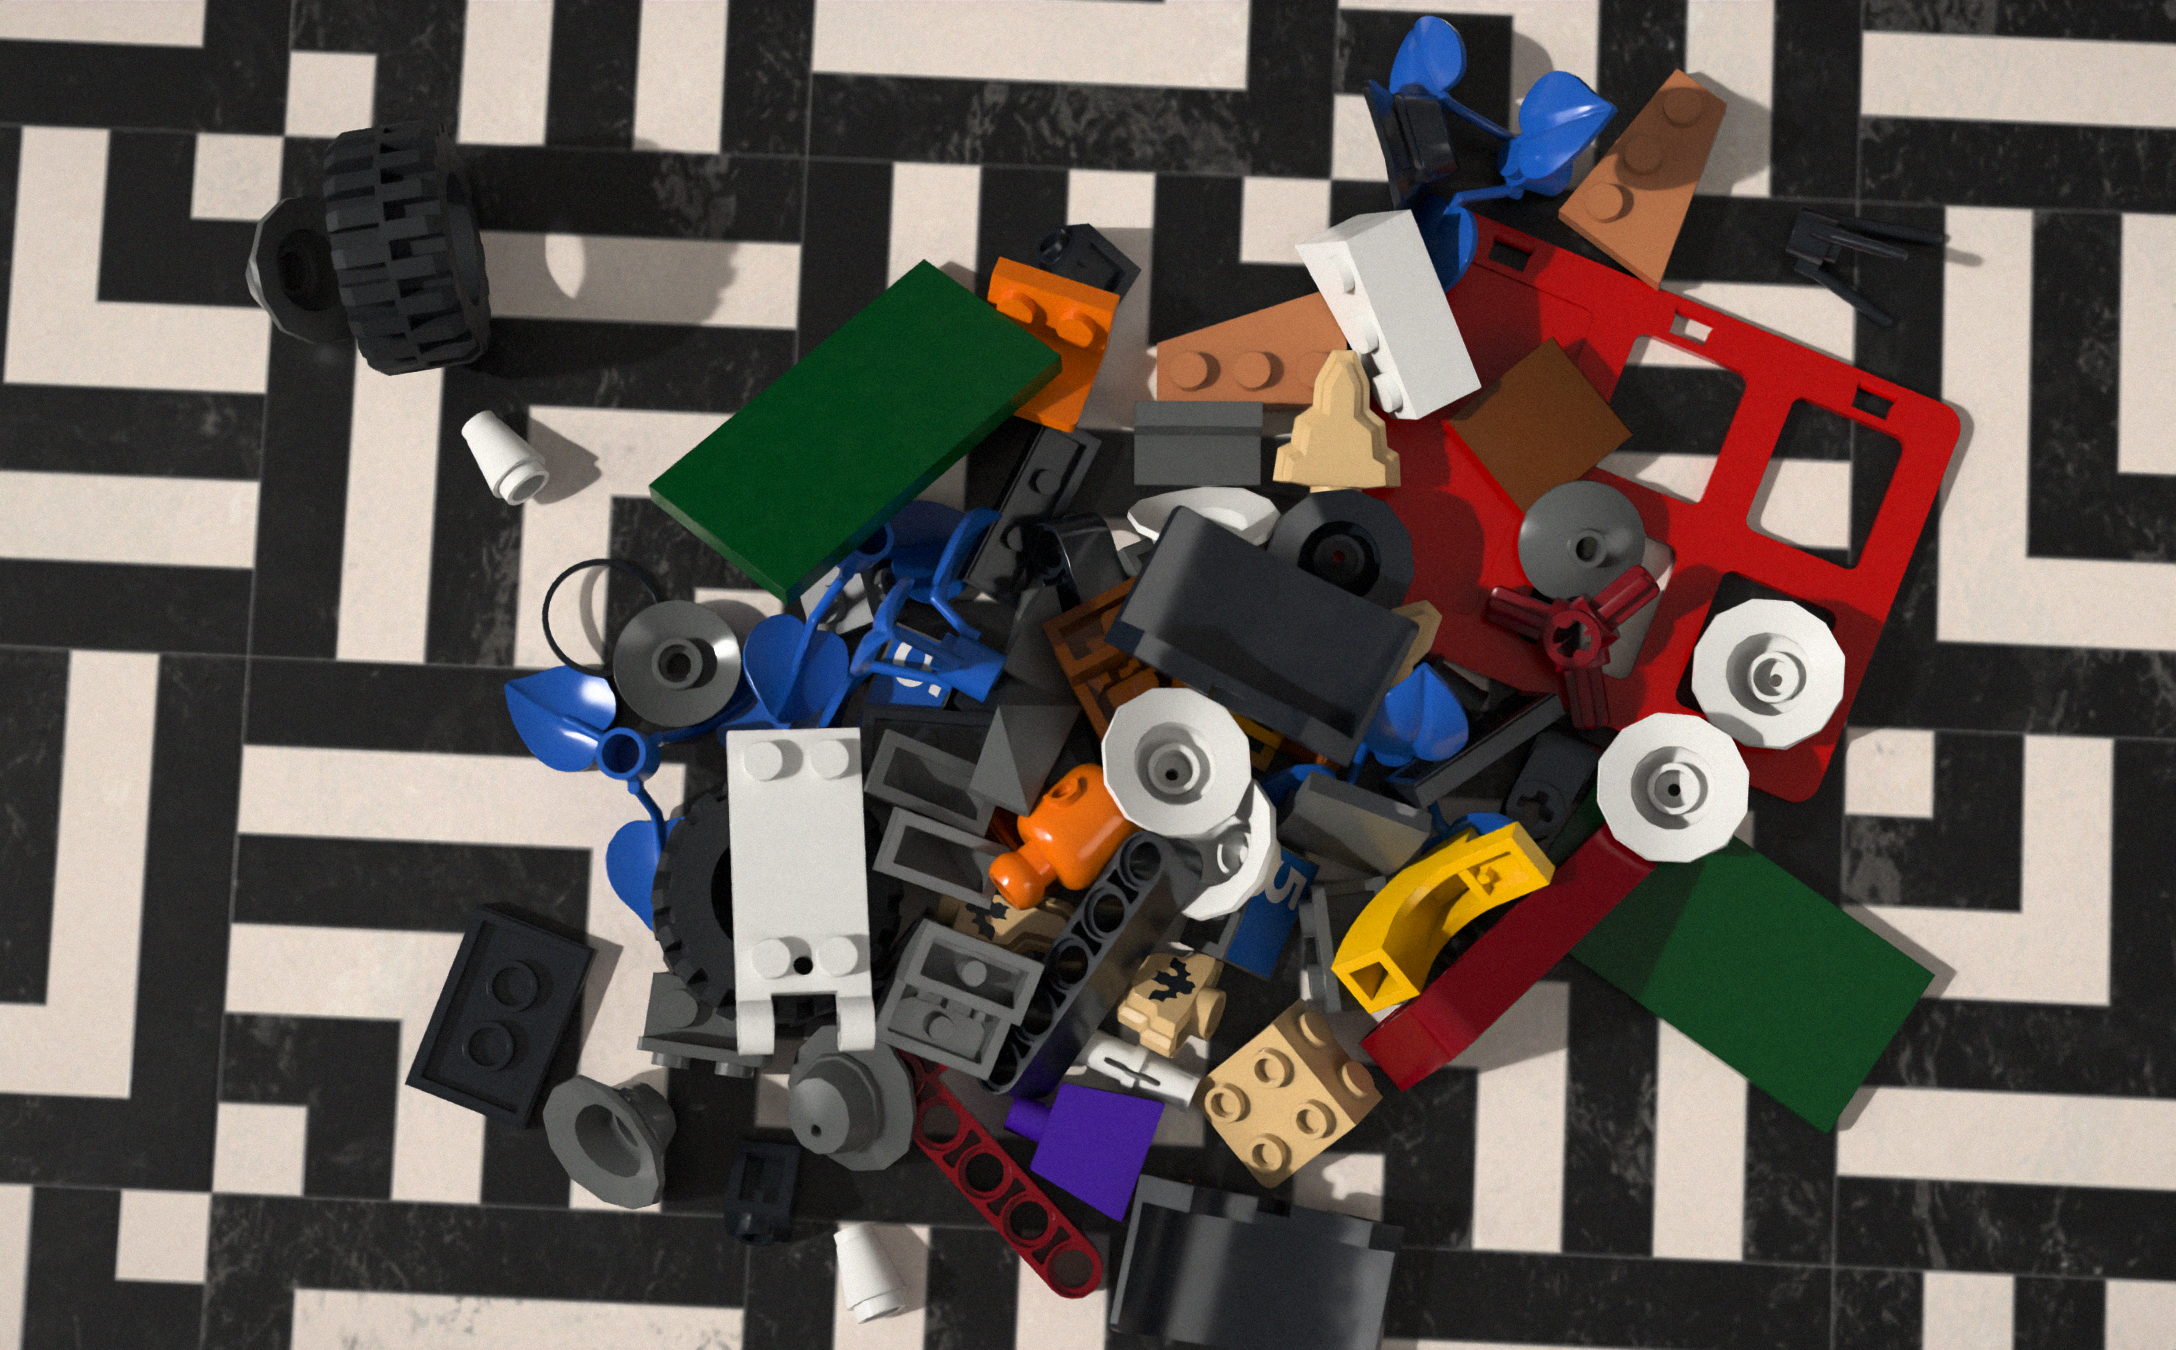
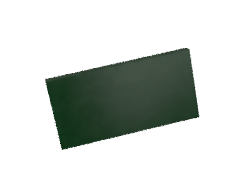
[648,259,1062,607]
[1510,777,1935,1134]

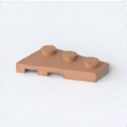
[1559,68,1727,292]
[1157,291,1347,411]

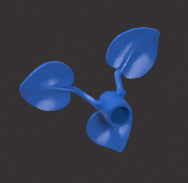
[1389,16,1618,294]
[743,500,978,724]
[817,506,1008,729]
[504,653,793,931]
[1259,662,1516,855]

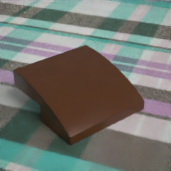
[1448,336,1634,515]
[1041,575,1217,743]

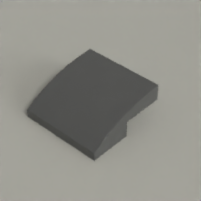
[1276,770,1432,877]
[874,918,1045,1081]

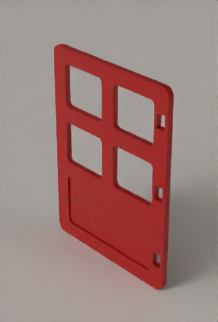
[1332,211,1961,803]

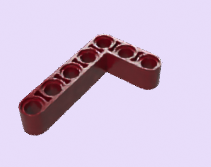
[1359,821,1661,1092]
[895,1047,1103,1299]

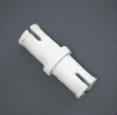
[1075,1028,1202,1113]

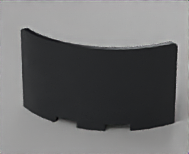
[1103,505,1420,767]
[1110,1174,1405,1350]

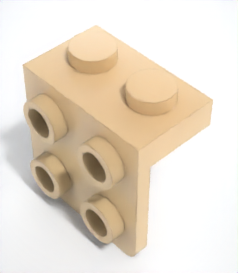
[1192,998,1383,1188]

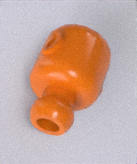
[988,763,1146,911]

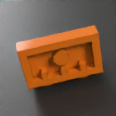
[987,257,1120,433]

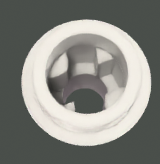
[462,410,549,505]
[834,1222,908,1324]

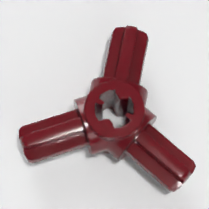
[1484,564,1660,730]

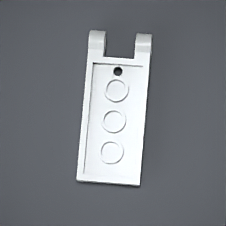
[726,728,875,1056]

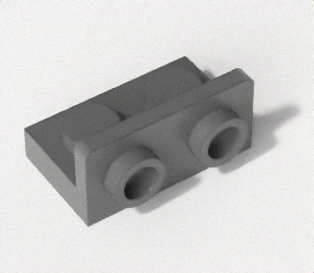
[637,972,778,1079]

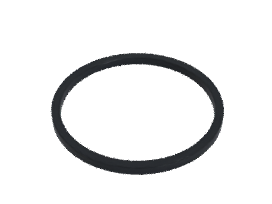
[542,559,662,678]

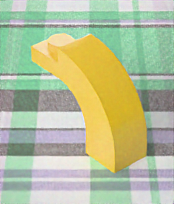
[1331,821,1555,1014]

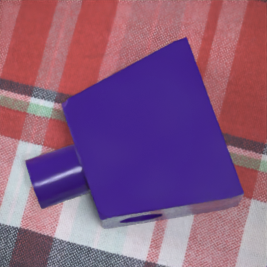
[1003,1082,1165,1222]

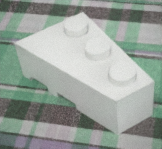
[1295,209,1481,419]

